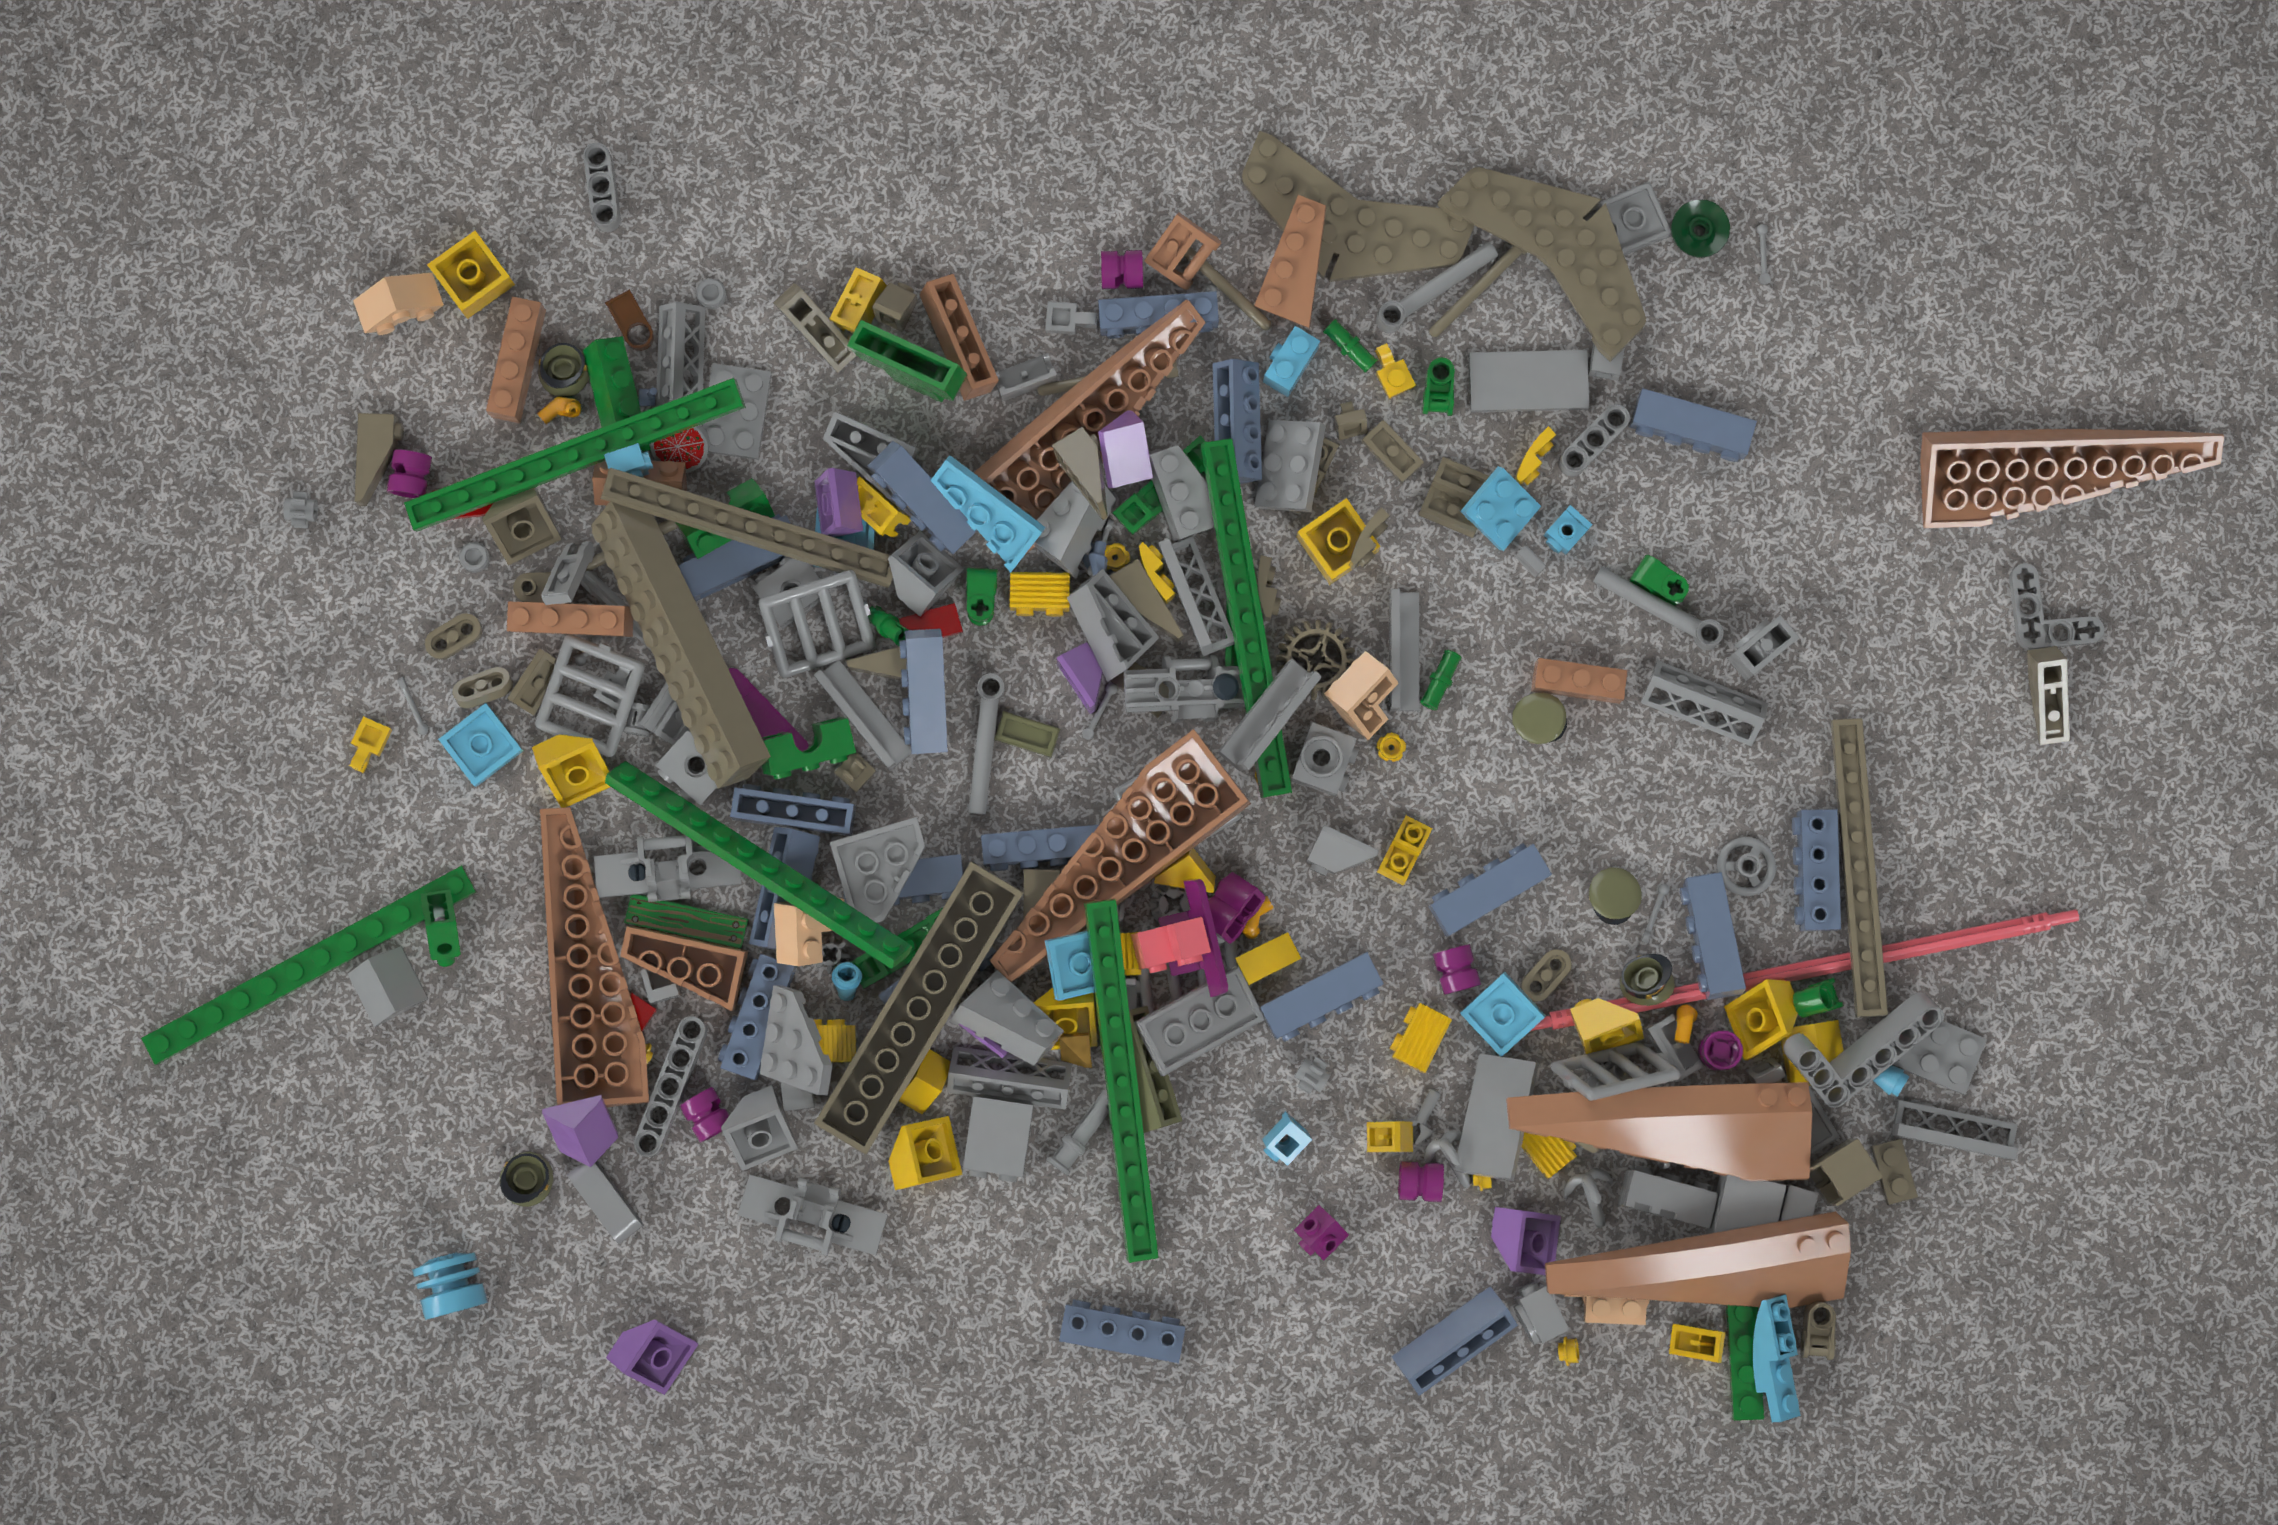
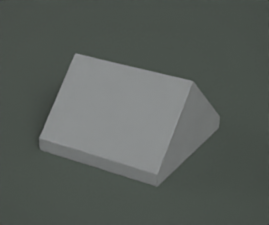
[348,946,428,1027]

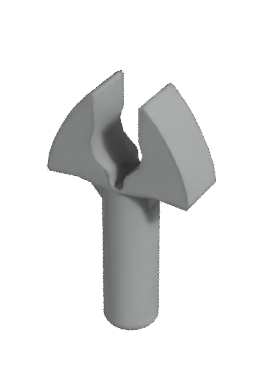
[1402,1089,1441,1144]

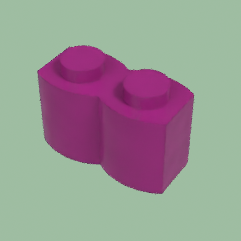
[1208,872,1266,944]

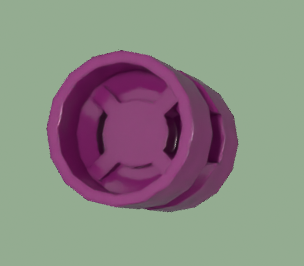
[1101,250,1143,290]
[386,450,432,499]
[1432,944,1481,995]
[1698,1031,1743,1070]
[679,1087,730,1143]
[1398,1161,1444,1202]

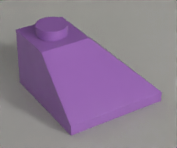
[1057,642,1103,714]
[1491,1207,1561,1275]
[606,1320,698,1395]

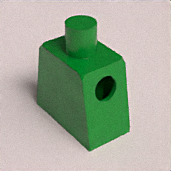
[420,889,461,967]

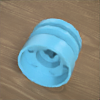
[412,1252,488,1320]

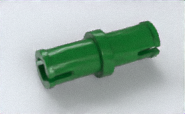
[1323,319,1378,373]
[868,605,909,646]
[1420,649,1462,711]

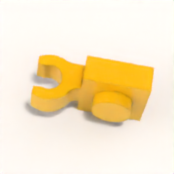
[1375,343,1416,399]
[349,716,392,773]

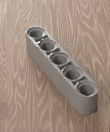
[634,1016,708,1157]

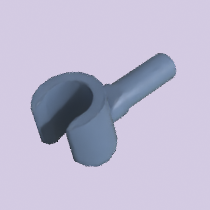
[639,387,657,406]

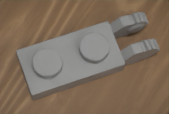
[541,541,595,605]

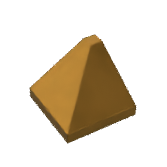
[1059,1032,1092,1068]

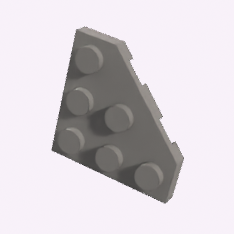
[830,817,926,923]
[760,985,832,1095]

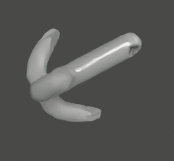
[1424,1130,1472,1188]
[1564,1168,1613,1228]

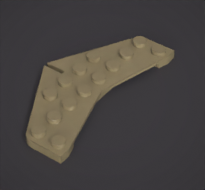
[1242,131,1474,282]
[1437,167,1646,362]

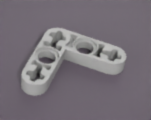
[2009,563,2105,650]

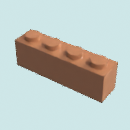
[919,274,999,401]
[486,297,546,423]
[507,601,634,637]

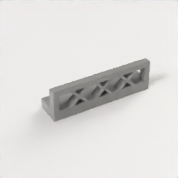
[656,301,705,407]
[1158,536,1234,656]
[1389,589,1420,712]
[1217,659,1322,771]
[814,660,912,771]
[1641,660,1768,746]
[947,1046,1073,1110]
[1891,1100,2018,1160]

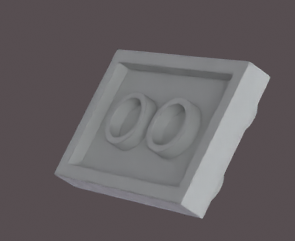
[703,363,772,460]
[1254,420,1326,512]
[1892,1021,1987,1095]

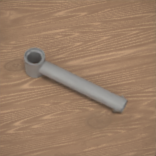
[1376,242,1498,333]
[1593,566,1724,650]
[966,673,1005,815]

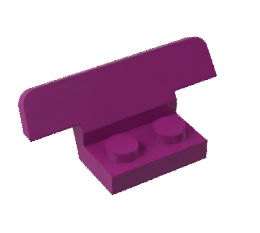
[728,668,809,751]
[1158,879,1228,997]

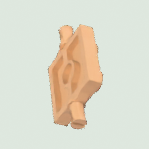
[1564,1295,1649,1325]

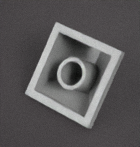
[888,531,964,616]
[1306,825,1379,877]
[721,1085,798,1171]

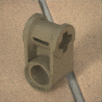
[1800,1301,1836,1360]

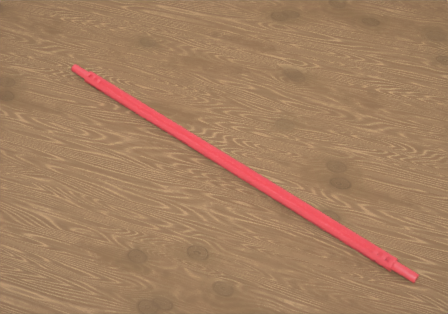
[1531,909,2079,1031]

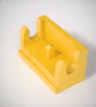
[829,267,887,334]
[857,476,910,537]

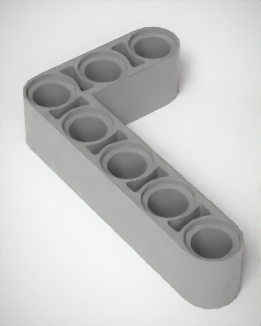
[1783,992,1944,1108]

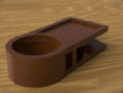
[605,289,655,351]

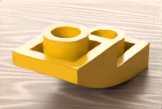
[1515,426,1556,486]
[1139,542,1175,605]
[1377,815,1433,886]
[1235,932,1302,986]

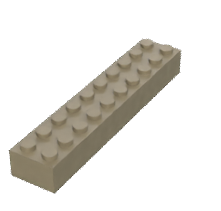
[591,502,771,789]
[814,861,1023,1154]

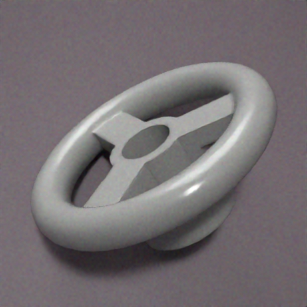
[1717,837,1776,896]

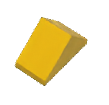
[1154,848,1216,893]
[899,1049,951,1114]
[1367,1121,1413,1152]
[1669,1324,1725,1363]

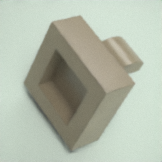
[1335,401,1368,440]
[834,752,877,793]

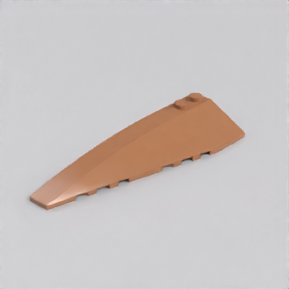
[974,299,1206,556]
[1920,429,2224,528]
[990,729,1251,983]
[540,807,649,1107]
[1506,1082,1812,1181]
[1545,1211,1851,1308]

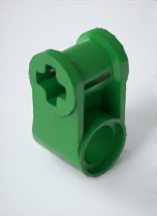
[1422,357,1455,416]
[1629,555,1689,606]
[966,567,998,626]
[1793,977,1844,1018]

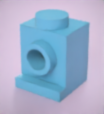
[604,443,653,478]
[1543,505,1593,555]
[1262,1111,1312,1166]

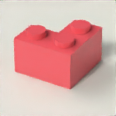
[1131,917,1211,973]

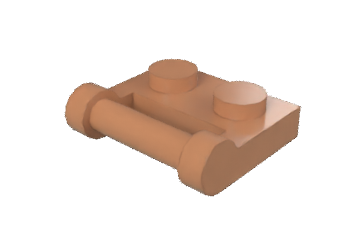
[1144,212,1221,290]

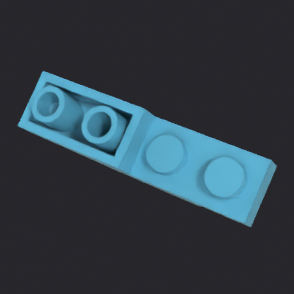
[1753,1295,1801,1423]

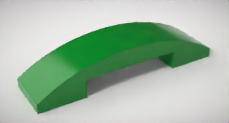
[1112,435,1206,535]
[849,908,943,989]

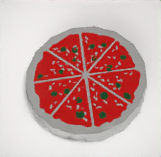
[650,425,710,473]

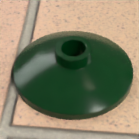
[1671,199,1730,258]

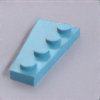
[930,455,1046,573]

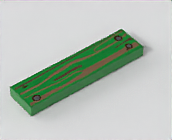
[624,895,749,949]

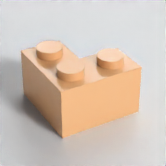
[353,273,444,335]
[1324,651,1399,740]
[774,898,844,967]

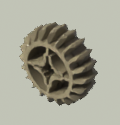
[1275,620,1355,701]

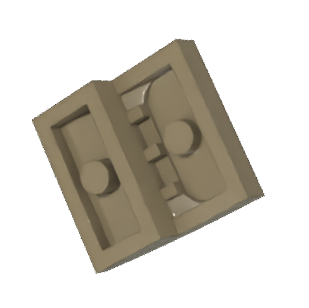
[1419,457,1489,538]

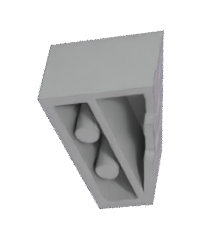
[823,411,920,503]
[1149,445,1214,541]
[1033,481,1117,579]
[1067,569,1159,682]
[949,970,1064,1065]
[1618,1166,1718,1229]

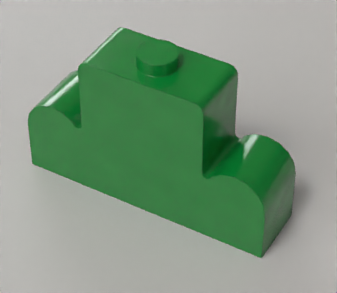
[847,320,968,403]

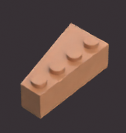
[1254,195,1327,329]
[620,926,749,1011]

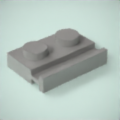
[639,682,689,746]

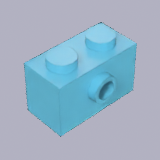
[1263,326,1320,397]

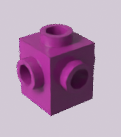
[1294,1205,1349,1261]

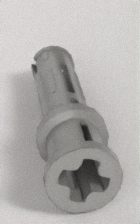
[1046,1089,1109,1176]

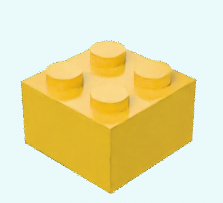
[427,230,515,319]
[1296,498,1381,585]

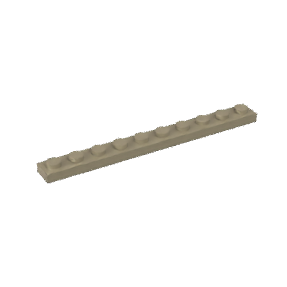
[600,468,893,588]
[1831,718,1888,1018]

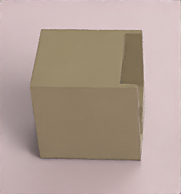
[1809,1138,1883,1207]

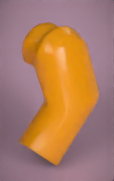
[537,397,582,425]
[1242,896,1274,939]
[1674,1004,1698,1044]

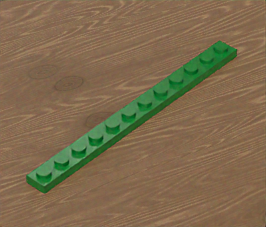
[404,378,746,532]
[1201,438,1292,798]
[605,761,912,969]
[141,865,477,1065]
[1084,899,1159,1263]

